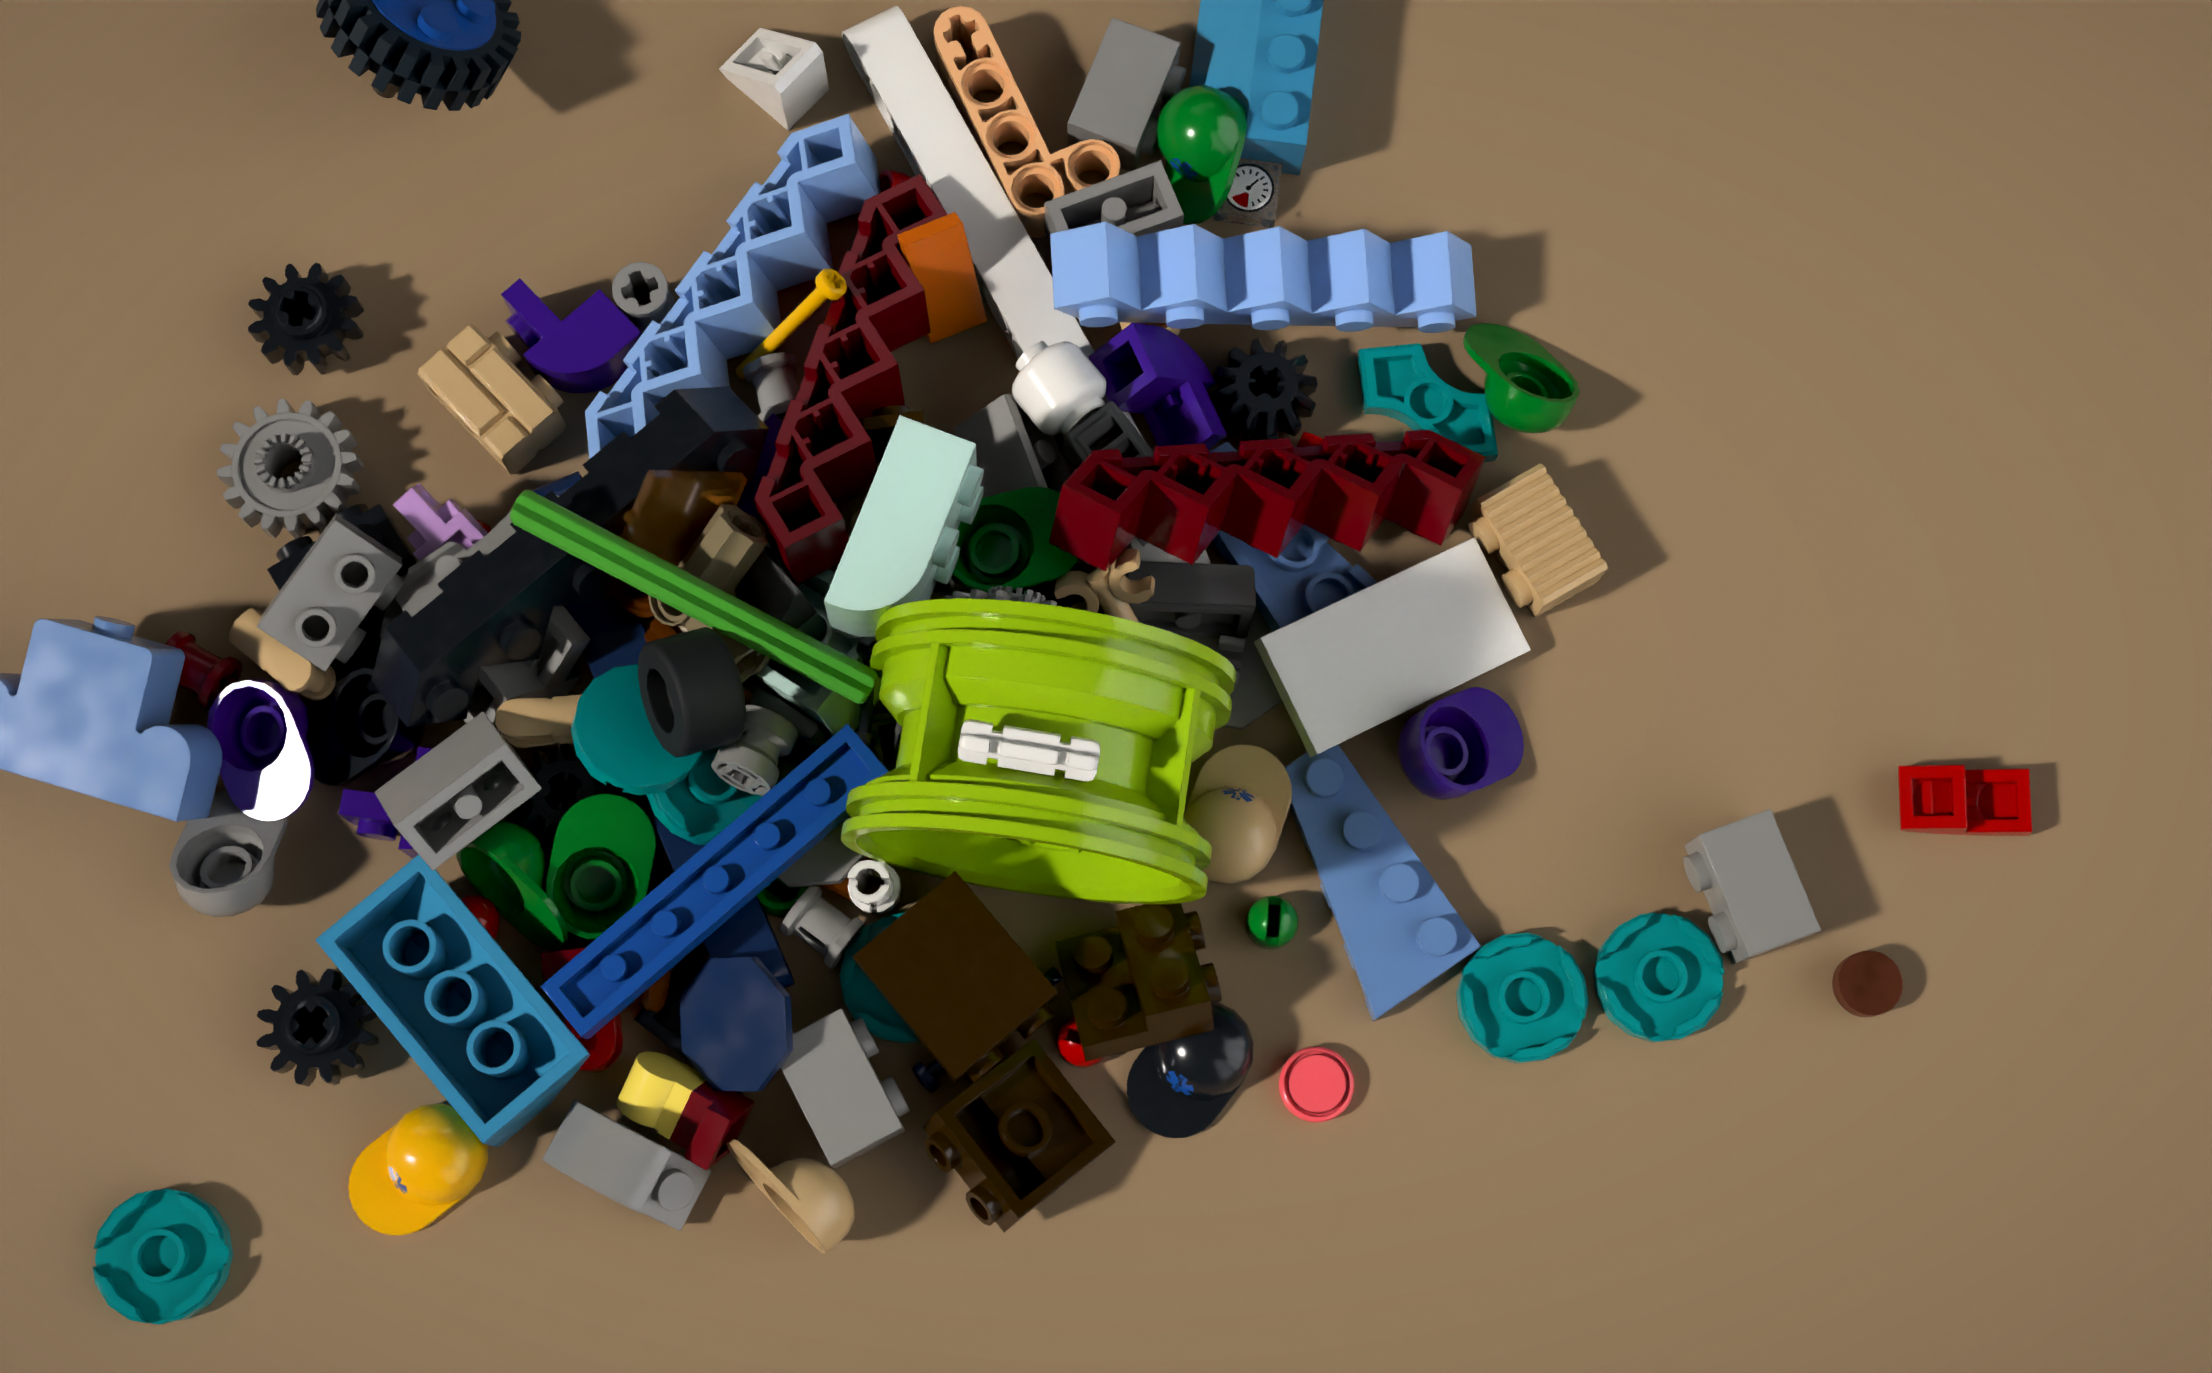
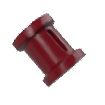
[165,630,242,710]

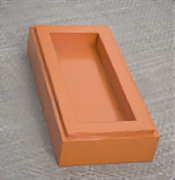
[897,212,987,344]

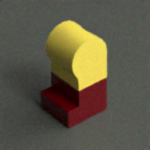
[616,1051,755,1171]

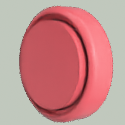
[1278,1046,1354,1123]

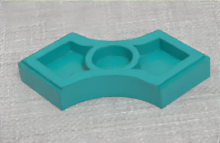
[1357,343,1498,462]

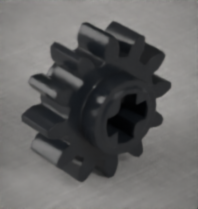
[248,263,364,376]
[256,968,379,1087]

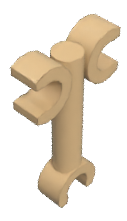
[1054,549,1155,622]

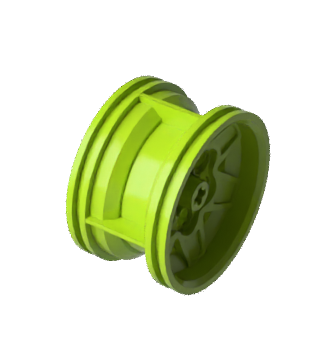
[841,598,1236,904]

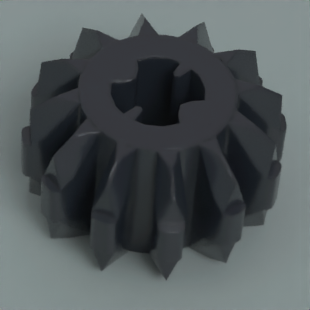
[1211,337,1318,441]
[516,743,625,850]

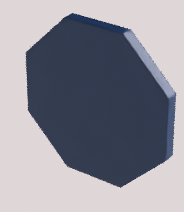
[679,956,793,1092]

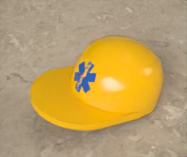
[348,1104,488,1235]

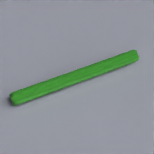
[509,490,878,704]

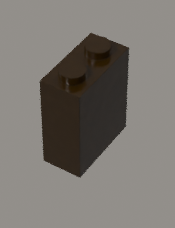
[853,871,1058,1084]

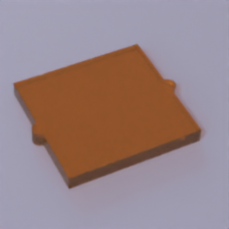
[621,470,748,566]

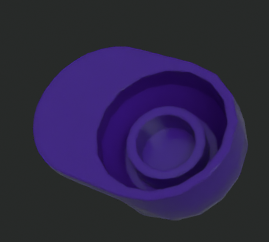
[207,679,314,821]
[1398,687,1524,800]

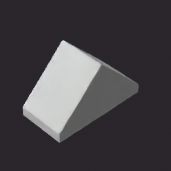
[719,28,829,131]

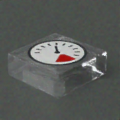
[1213,158,1282,228]

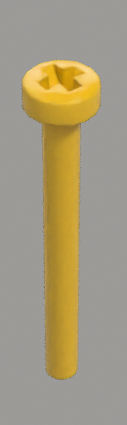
[736,268,847,379]

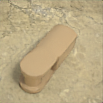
[229,608,336,700]
[495,694,582,748]

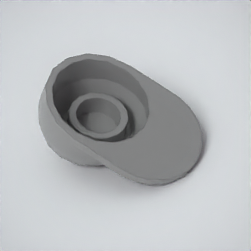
[169,790,288,917]

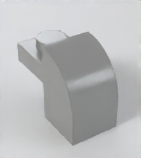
[463,605,591,734]
[542,1100,712,1231]

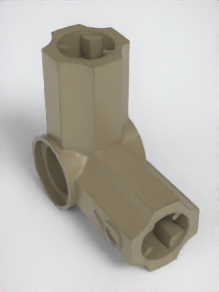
[648,504,770,683]

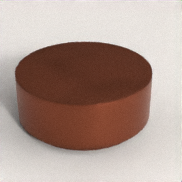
[1832,950,1903,1017]

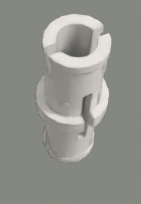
[847,860,901,914]

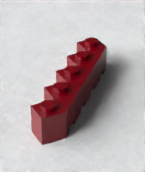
[754,174,948,585]
[1049,430,1485,572]

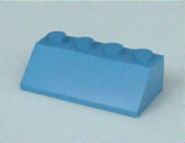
[1189,0,1324,175]
[315,854,591,1148]

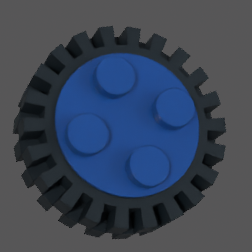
[316,0,521,111]

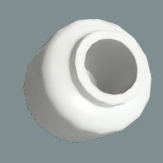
[1012,341,1106,435]

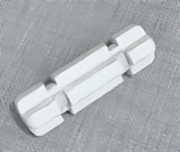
[958,719,1100,782]

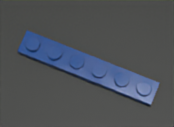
[540,724,889,1040]

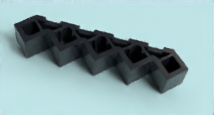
[371,386,769,727]

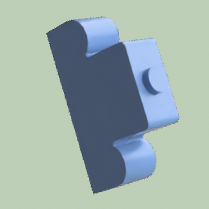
[0,616,222,822]

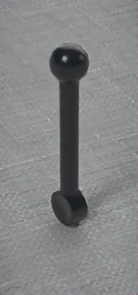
[854,637,877,750]

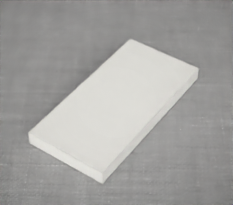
[1254,537,1531,758]

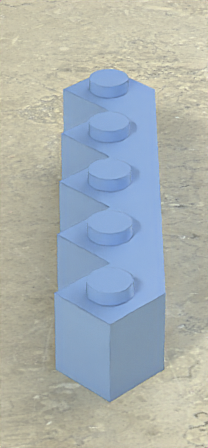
[585,114,881,459]
[1050,221,1477,333]

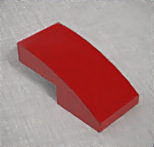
[1898,765,2032,836]

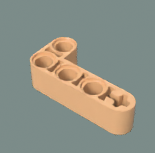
[934,6,1121,238]

